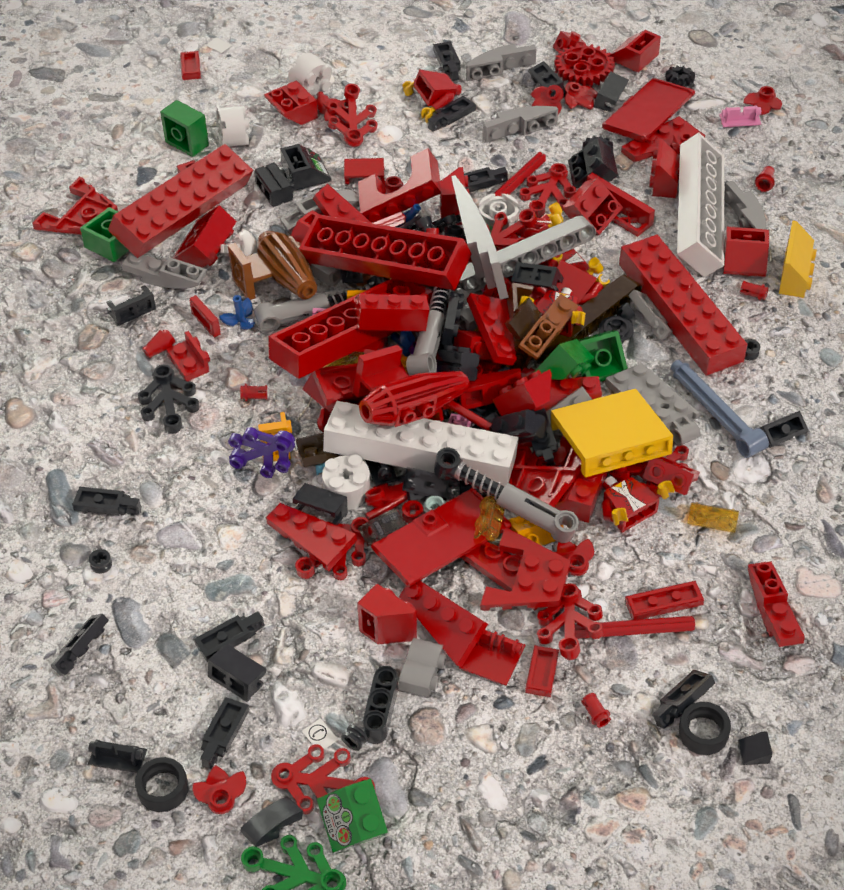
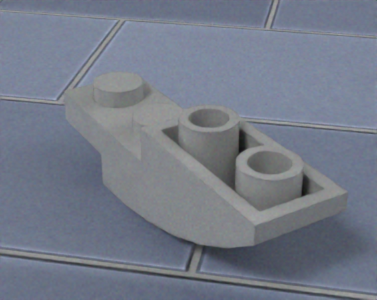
[466,44,536,81]
[483,106,558,143]
[724,181,766,229]
[280,190,360,235]
[122,252,207,289]

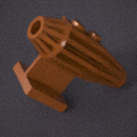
[228,230,317,300]

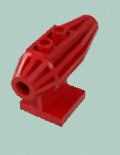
[353,345,469,427]

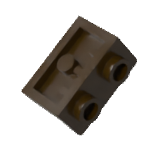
[296,433,345,467]

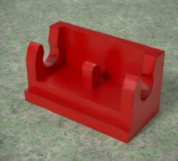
[344,158,385,184]

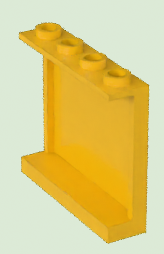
[551,388,673,477]

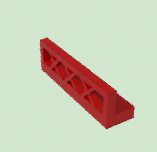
[587,172,655,237]

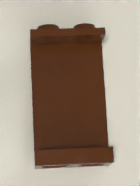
[501,283,533,372]

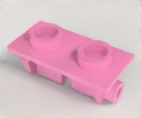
[719,106,761,127]

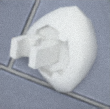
[221,229,257,256]

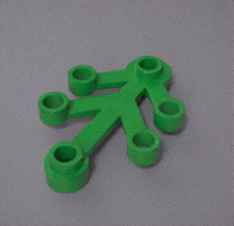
[241,835,347,890]

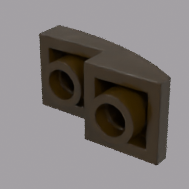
[505,298,542,341]

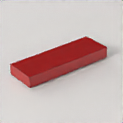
[625,580,704,620]

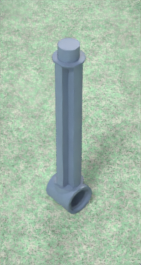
[670,360,769,458]

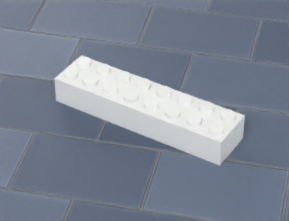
[677,132,724,277]
[323,401,518,486]

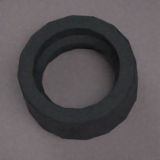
[679,701,731,755]
[135,757,188,812]

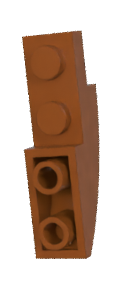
[518,294,579,360]

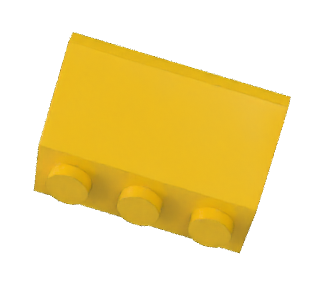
[779,220,817,298]

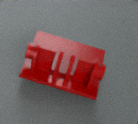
[459,630,526,686]

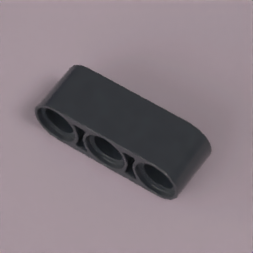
[363,666,398,744]

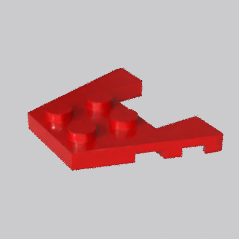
[32,176,118,235]
[509,446,581,507]
[480,528,571,611]

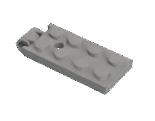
[605,363,700,446]

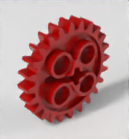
[554,43,615,87]

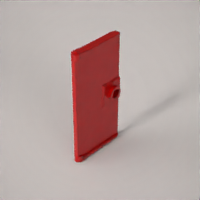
[602,78,695,143]
[371,488,512,587]

